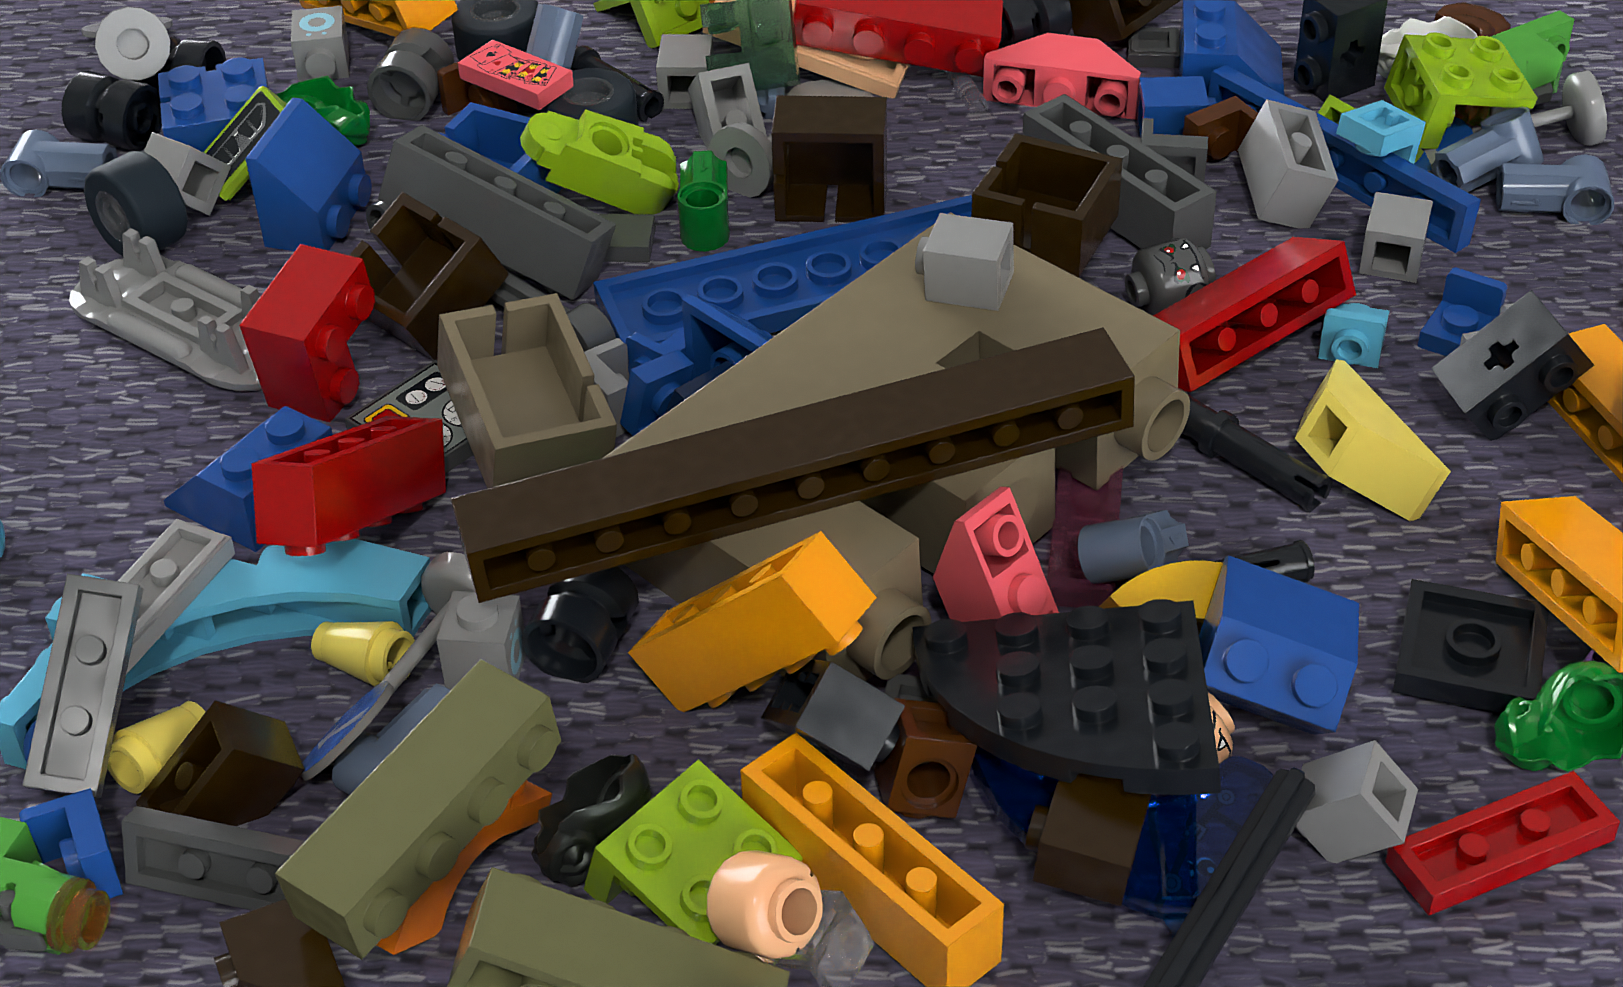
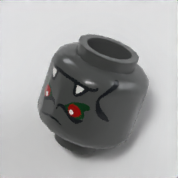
[1125,238,1216,316]

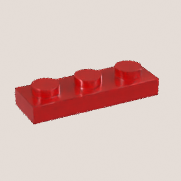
[1385,771,1620,916]

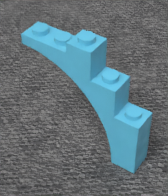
[0,539,432,769]

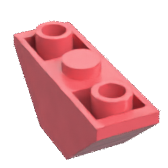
[983,33,1141,120]
[933,487,1059,622]

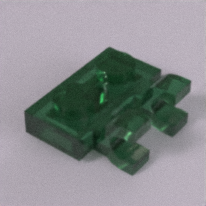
[700,0,801,91]

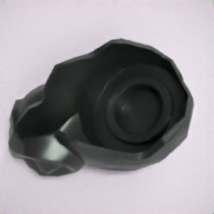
[531,754,651,887]

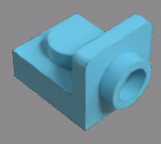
[1336,100,1426,164]
[1318,303,1389,368]

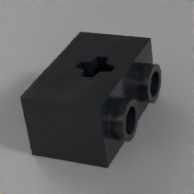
[1293,0,1388,102]
[1431,290,1594,441]
[761,659,905,771]

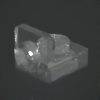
[755,890,874,987]

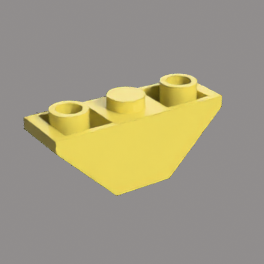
[1295,359,1451,521]

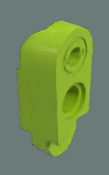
[520,109,679,214]

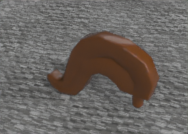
[1434,2,1511,37]

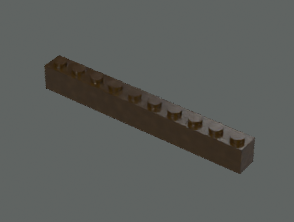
[450,327,1135,603]

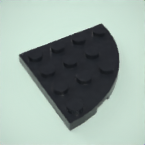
[912,599,1221,795]

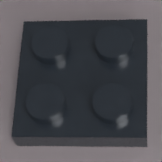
[1392,579,1549,713]

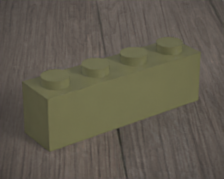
[274,659,562,960]
[447,867,790,987]

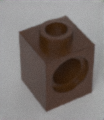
[874,698,977,819]

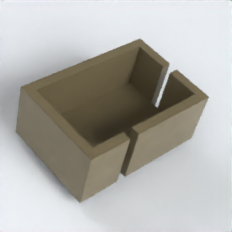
[437,293,617,489]

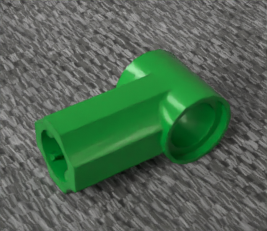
[677,150,730,252]

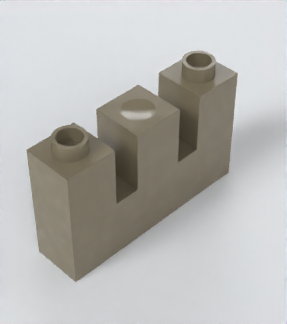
[603,212,1190,682]

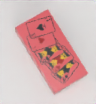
[458,40,574,110]

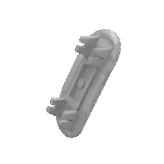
[69,228,262,391]

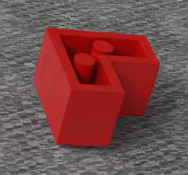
[239,244,376,422]

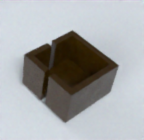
[771,95,887,223]
[971,133,1123,278]
[350,192,510,361]

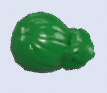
[276,75,370,147]
[1494,660,1623,772]

